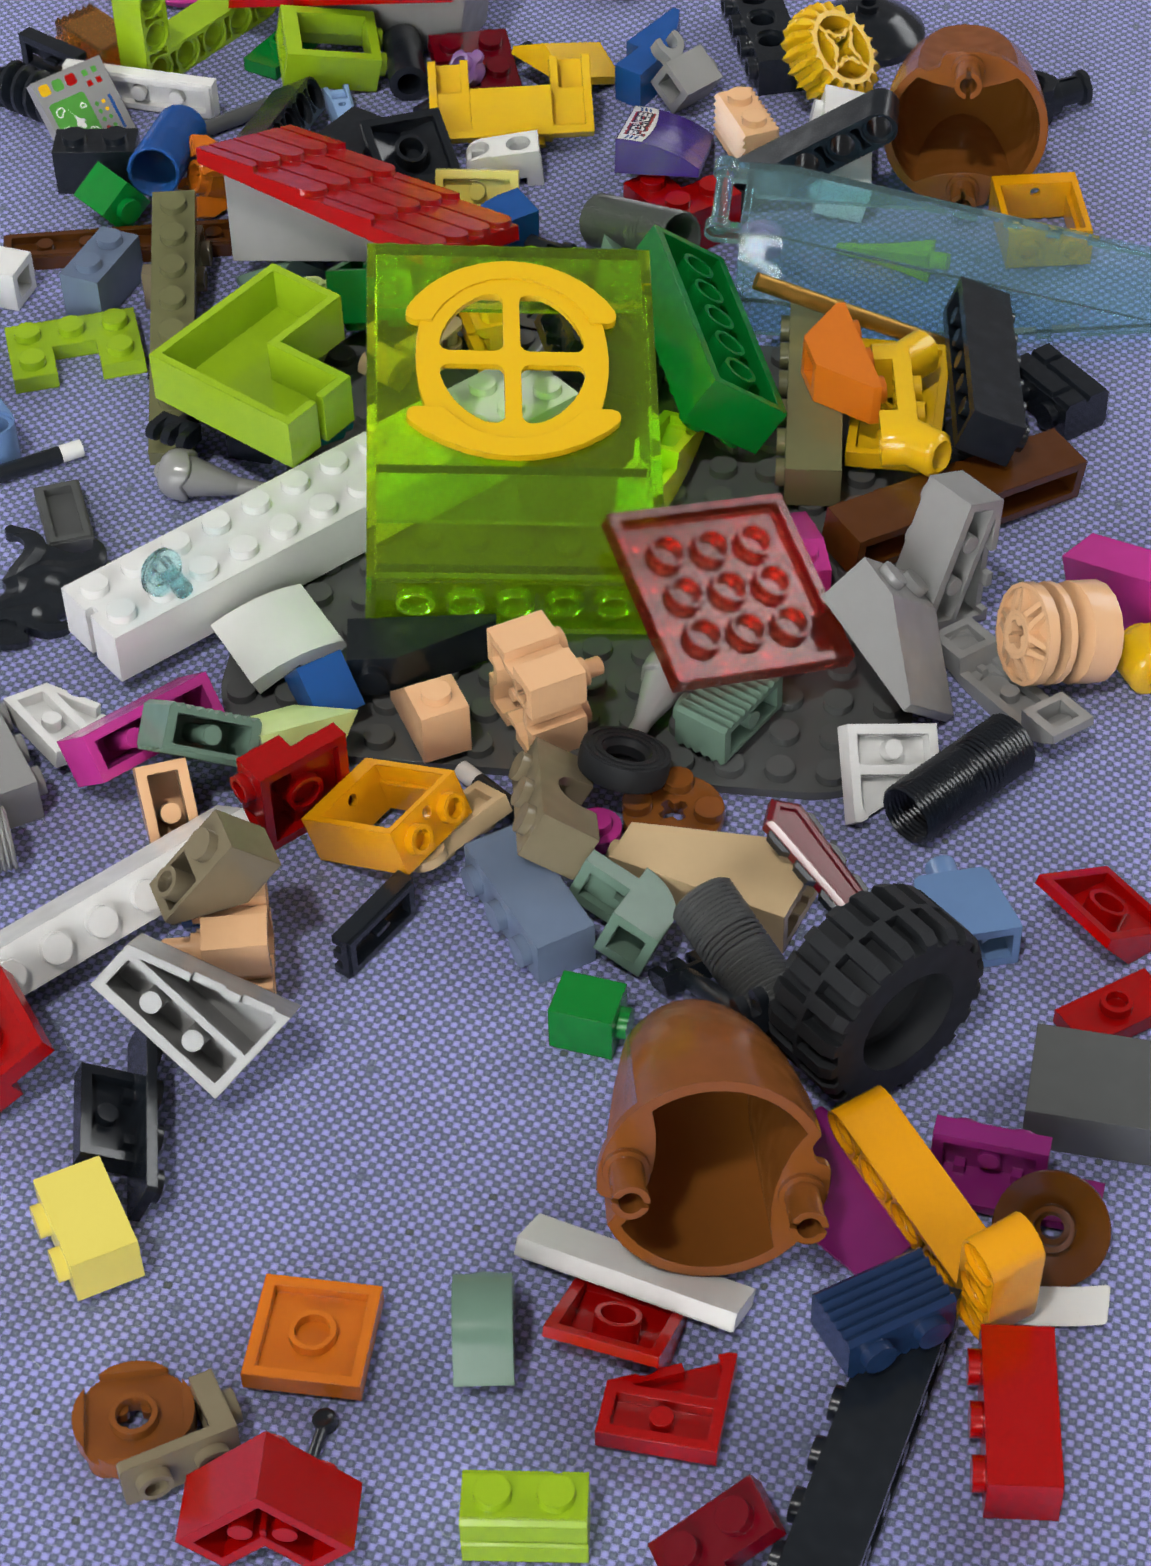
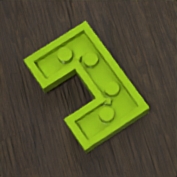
[4,307,148,394]

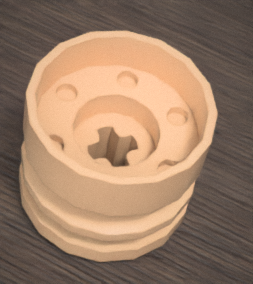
[995,579,1124,687]

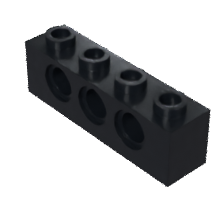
[720,0,805,96]

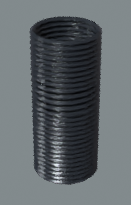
[883,713,1036,844]

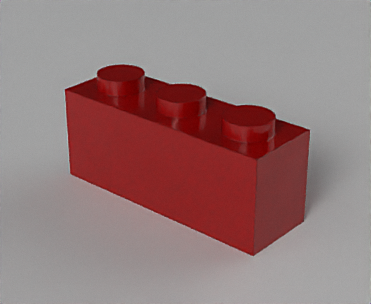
[966,1324,1065,1521]

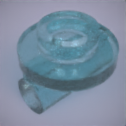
[141,547,193,599]

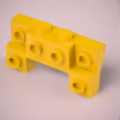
[427,53,595,148]

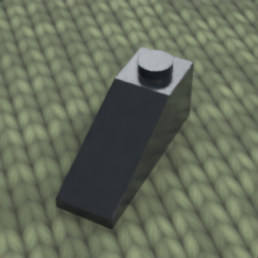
[346,613,497,695]

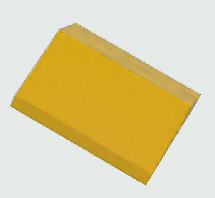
[511,42,615,85]

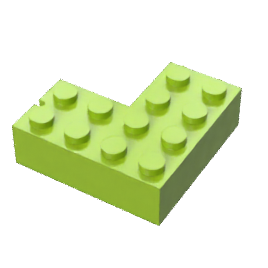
[149,263,355,468]

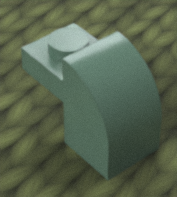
[569,849,676,977]
[451,1271,516,1387]

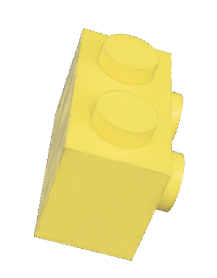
[29,1155,145,1301]

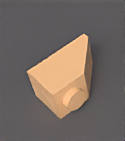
[390,674,472,763]
[132,757,198,844]

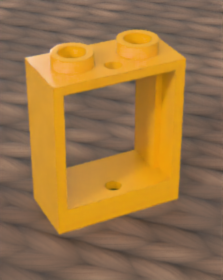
[988,172,1093,271]
[301,758,472,875]

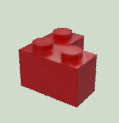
[623,173,742,250]
[175,1431,363,1566]

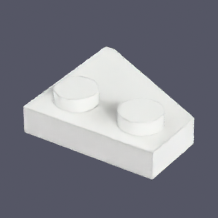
[3,683,106,768]
[837,723,939,825]

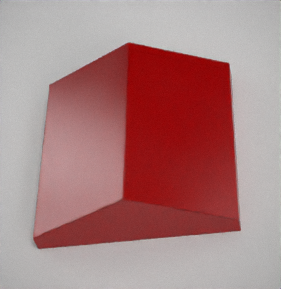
[1035,866,1151,964]
[542,1277,688,1368]

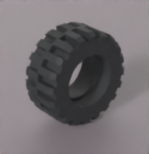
[768,883,984,1102]

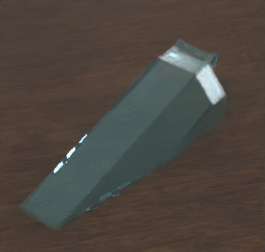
[704,155,1151,341]

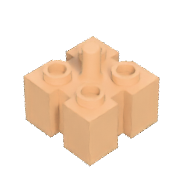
[486,610,605,753]
[161,882,277,994]

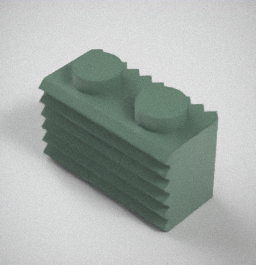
[673,652,783,765]
[137,699,262,767]

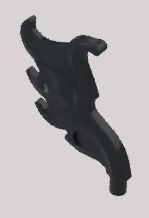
[0,525,107,651]

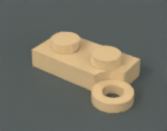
[413,780,513,873]

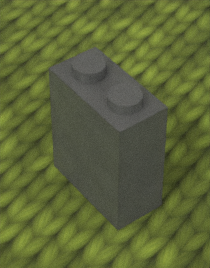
[1023,1023,1151,1166]

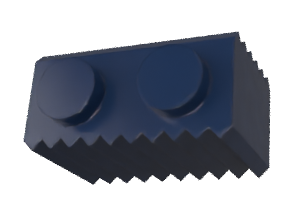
[810,1247,957,1379]

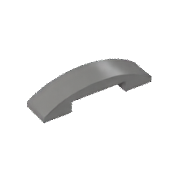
[939,616,1094,744]

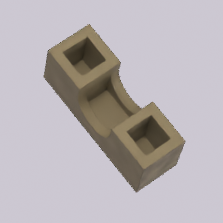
[508,737,600,881]

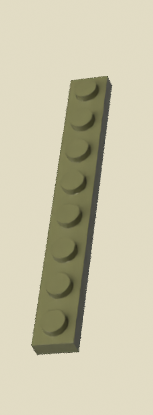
[148,190,197,465]

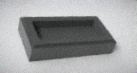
[33,479,95,553]

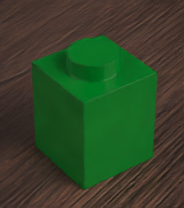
[73,161,151,227]
[548,970,635,1060]

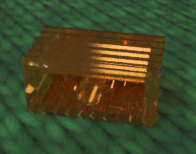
[55,3,121,65]

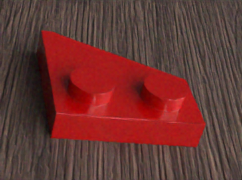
[595,1352,738,1466]

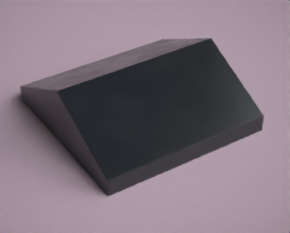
[359,107,460,184]

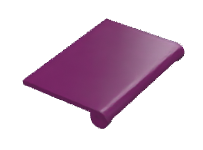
[813,1106,911,1275]

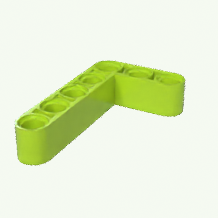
[111,0,277,74]

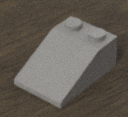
[821,557,954,722]

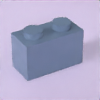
[59,226,143,316]

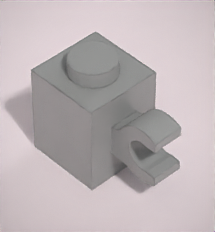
[650,30,723,114]

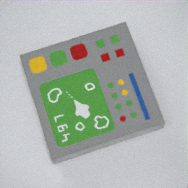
[26,55,136,141]

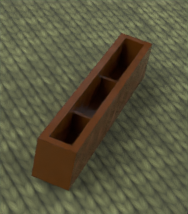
[822,428,1088,572]

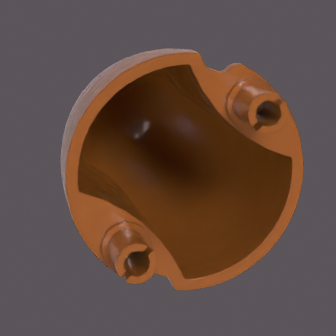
[884,24,1048,219]
[596,999,831,1276]

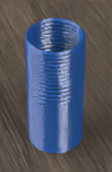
[127,105,207,197]

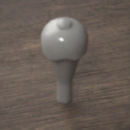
[154,448,265,502]
[628,647,698,734]

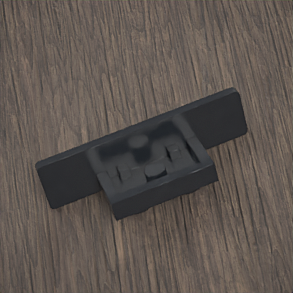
[73,1028,165,1222]

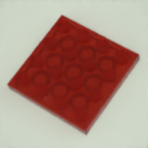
[601,493,856,693]

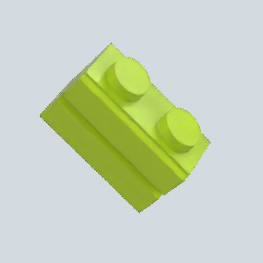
[459,1470,591,1563]

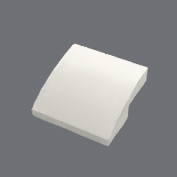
[210,584,347,694]

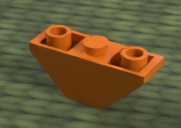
[801,302,887,424]

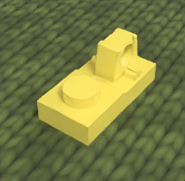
[435,168,520,206]

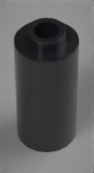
[382,24,428,101]

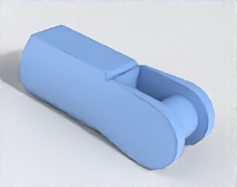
[322,84,354,122]

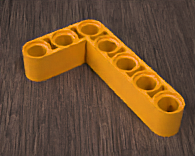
[827,1085,1045,1340]

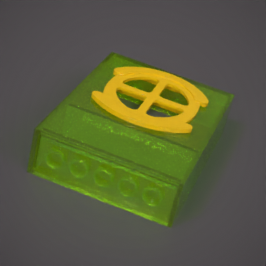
[365,242,668,635]

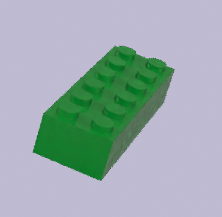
[624,224,788,454]

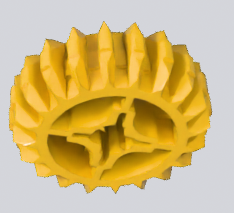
[780,1,881,100]

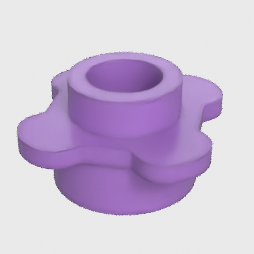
[449,49,485,87]

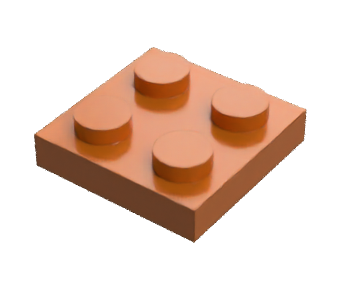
[240,1274,384,1401]

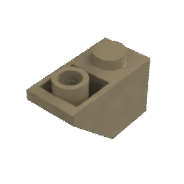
[149,809,281,925]

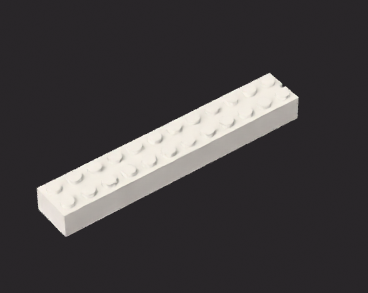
[61,370,578,682]

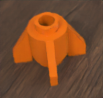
[177,134,227,219]

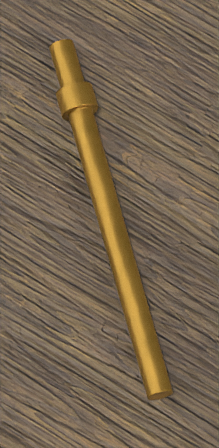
[752,272,945,344]

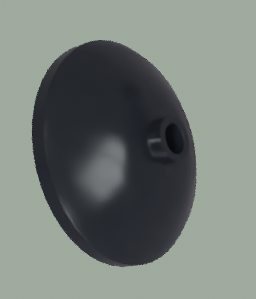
[832,0,925,68]

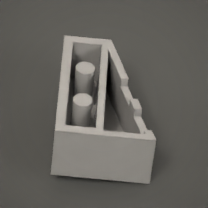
[896,470,1004,629]
[90,933,302,1099]

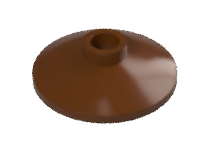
[992,1169,1111,1287]

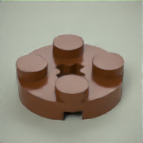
[622,766,725,834]
[71,1360,198,1479]

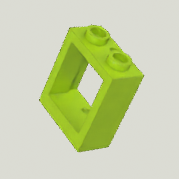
[275,4,387,92]

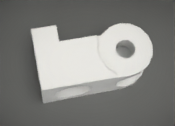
[466,130,545,186]

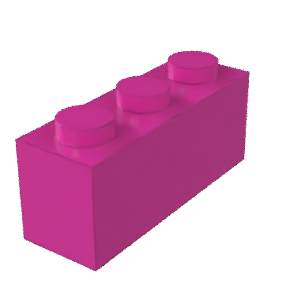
[57,671,225,787]

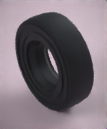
[578,726,671,794]

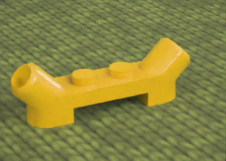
[871,330,952,477]

